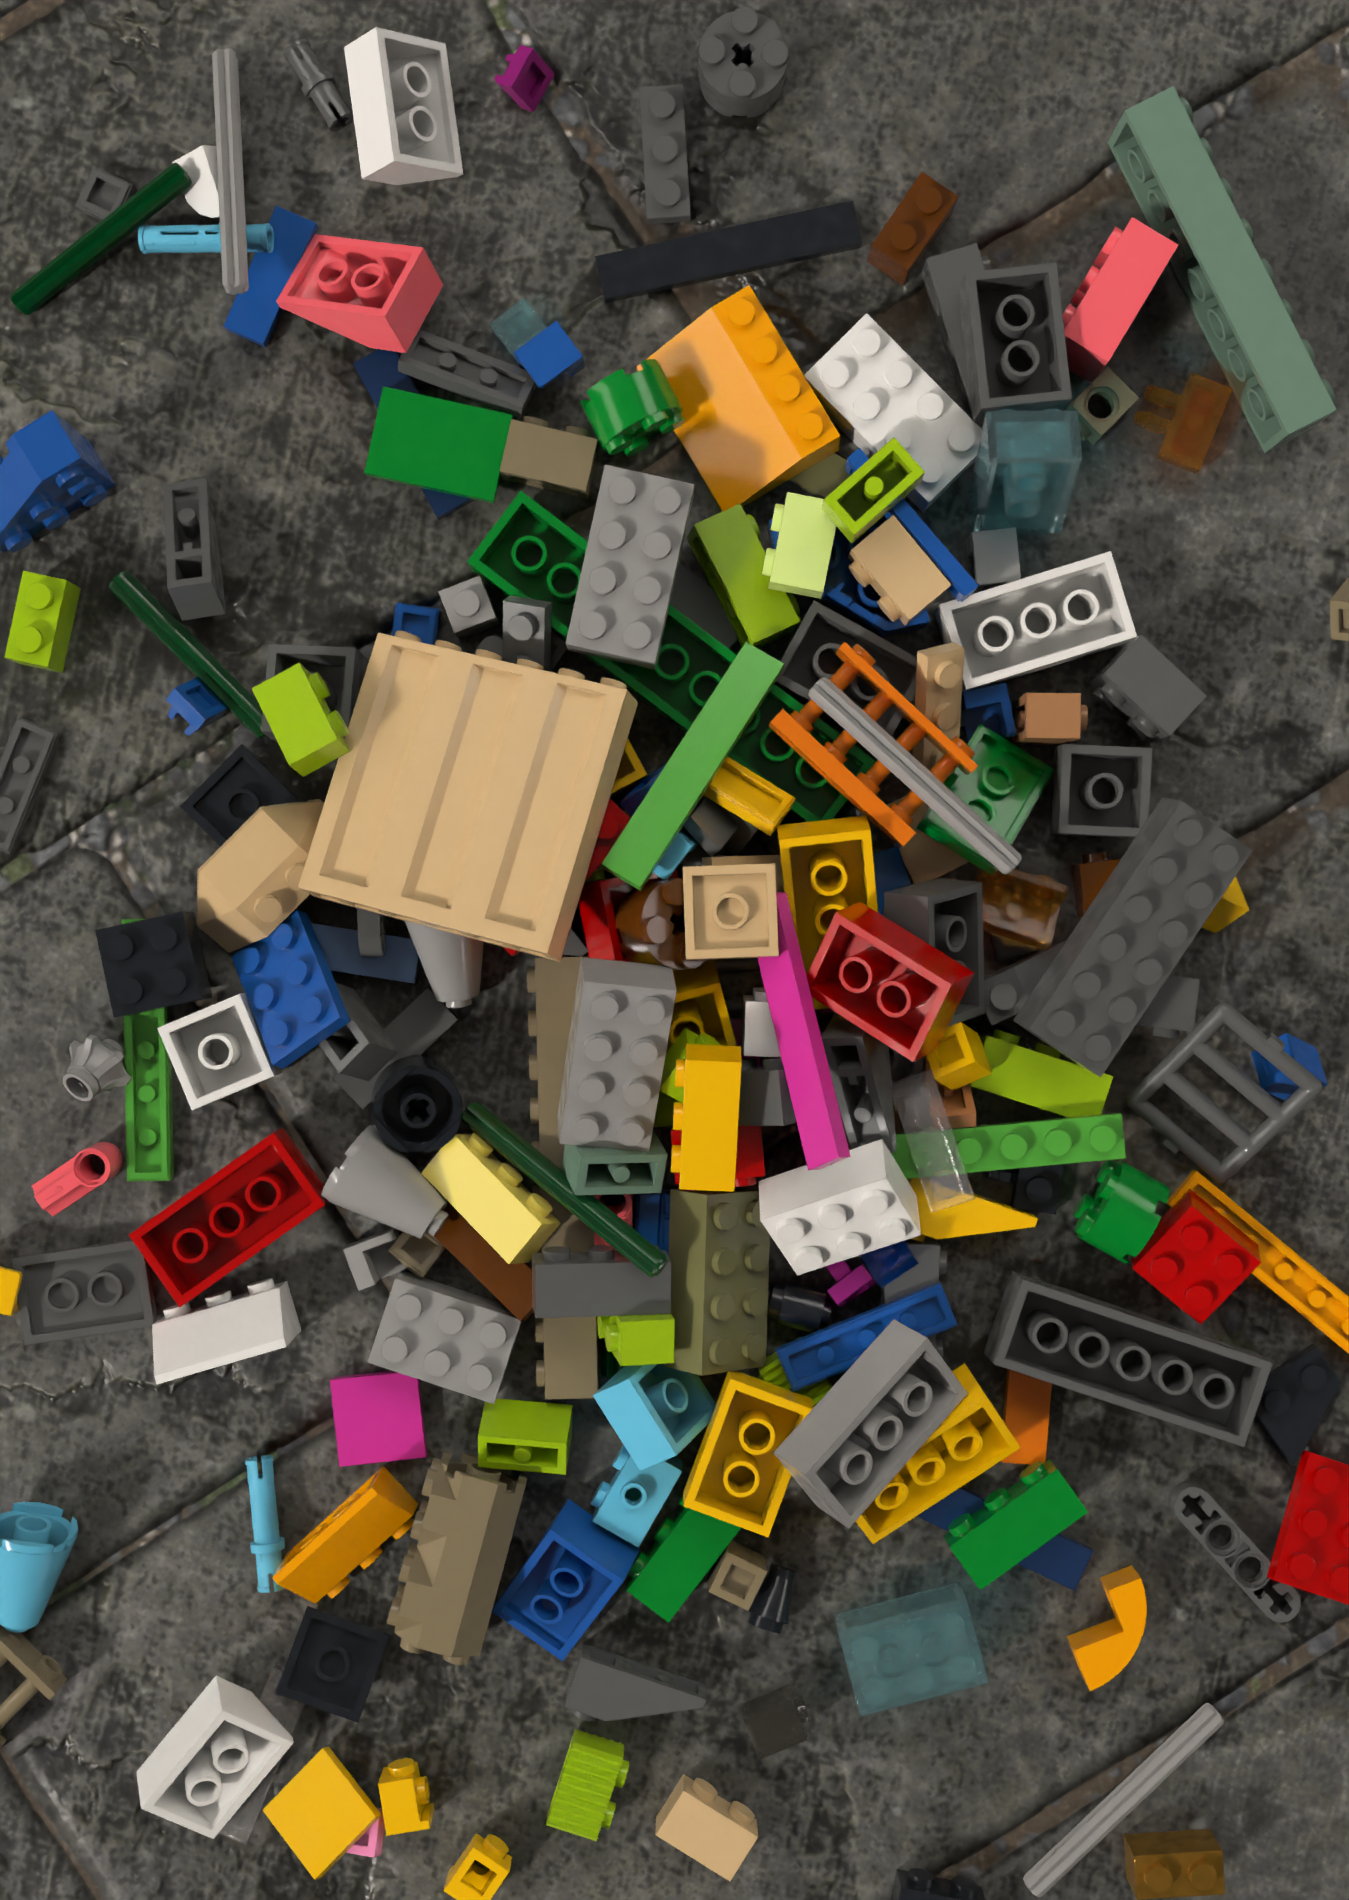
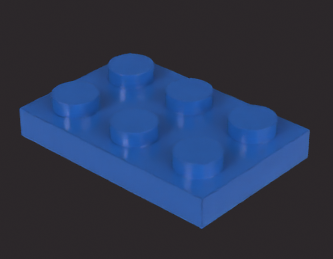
[232,909,351,1069]

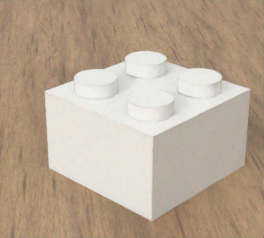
[157,993,283,1110]

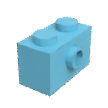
[590,1445,682,1548]

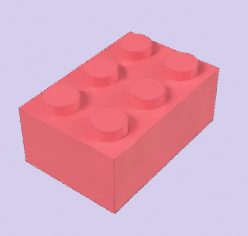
[1062,217,1178,383]

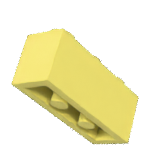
[421,1133,561,1264]

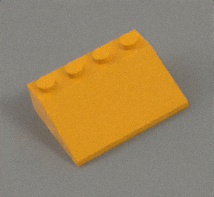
[637,285,840,512]

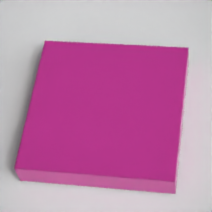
[330,1371,428,1467]

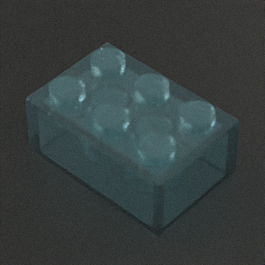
[970,409,1082,534]
[834,1582,989,1717]

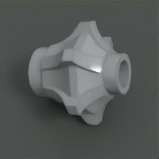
[63,1034,132,1101]

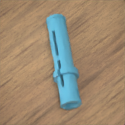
[138,222,274,254]
[245,1455,285,1593]

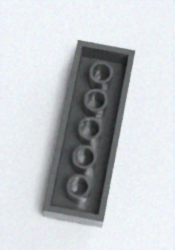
[1013,797,1253,1077]
[984,1271,1273,1447]

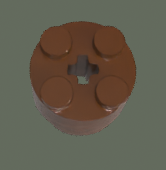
[616,878,707,970]

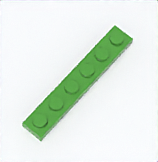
[891,1113,1126,1179]

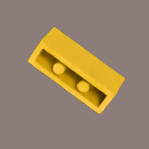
[671,1044,742,1192]

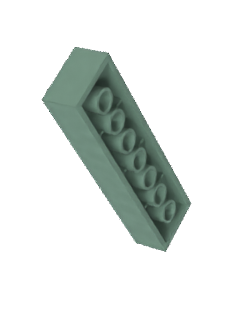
[1107,86,1337,454]

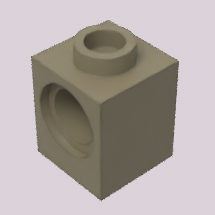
[1063,367,1139,445]

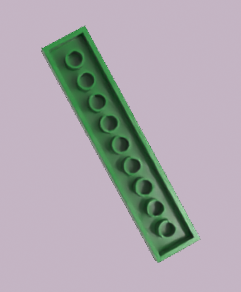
[467,491,876,822]

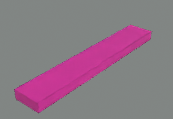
[757,892,851,1171]

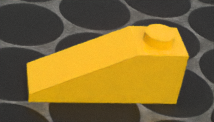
[907,1177,1038,1242]

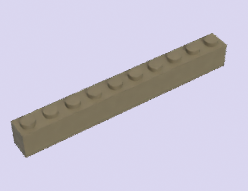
[527,956,600,1399]

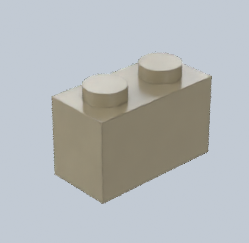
[500,416,599,499]

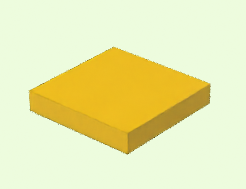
[263,1747,382,1880]

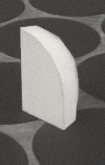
[172,145,219,218]

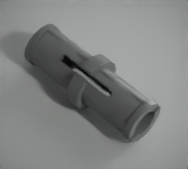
[283,38,353,131]

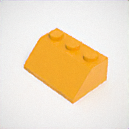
[272,1465,418,1604]

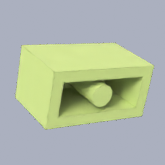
[762,492,836,599]

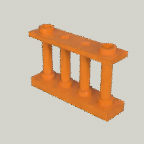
[769,642,978,848]

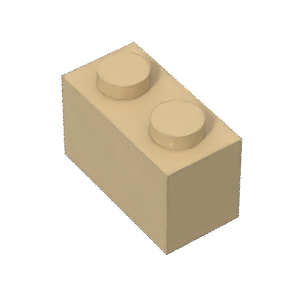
[848,515,951,626]
[655,1774,758,1881]

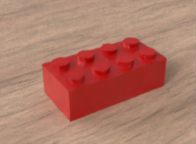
[129,1128,329,1307]

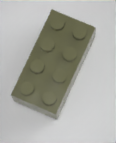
[665,1186,770,1376]

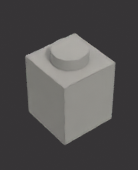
[438,576,500,640]

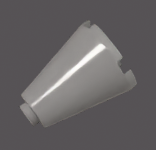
[405,921,484,1008]
[321,1125,449,1239]

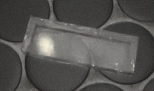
[892,1069,975,1213]

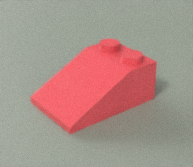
[276,234,443,353]

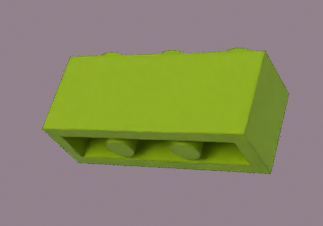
[686,504,801,648]
[970,1029,1113,1117]

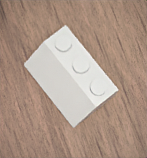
[344,27,463,185]
[152,1278,302,1384]
[136,1676,294,1839]

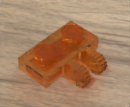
[1133,372,1232,474]

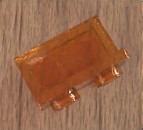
[973,868,1069,951]

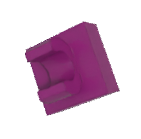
[494,45,555,112]
[826,1260,877,1309]

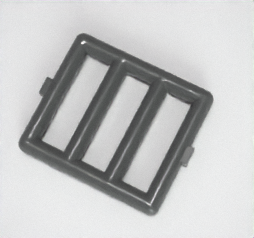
[1126,1002,1323,1183]

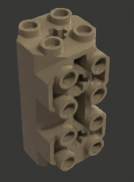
[387,1453,528,1665]

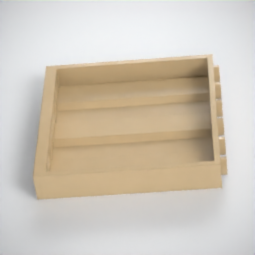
[298,631,638,962]

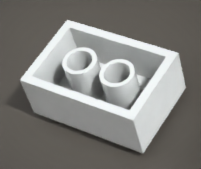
[759,1139,921,1276]

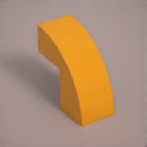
[1067,1565,1147,1691]

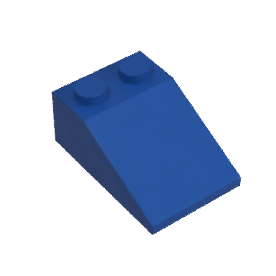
[492,1499,640,1661]

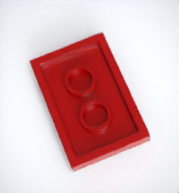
[1267,1450,1349,1605]

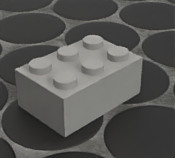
[367,1271,521,1404]

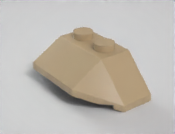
[196,799,324,953]

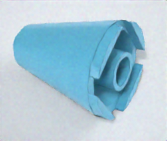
[0,1502,78,1633]

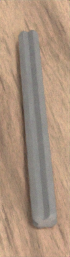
[212,48,249,295]
[808,677,1022,874]
[1023,1703,1224,1898]

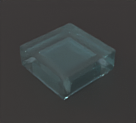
[489,298,547,363]

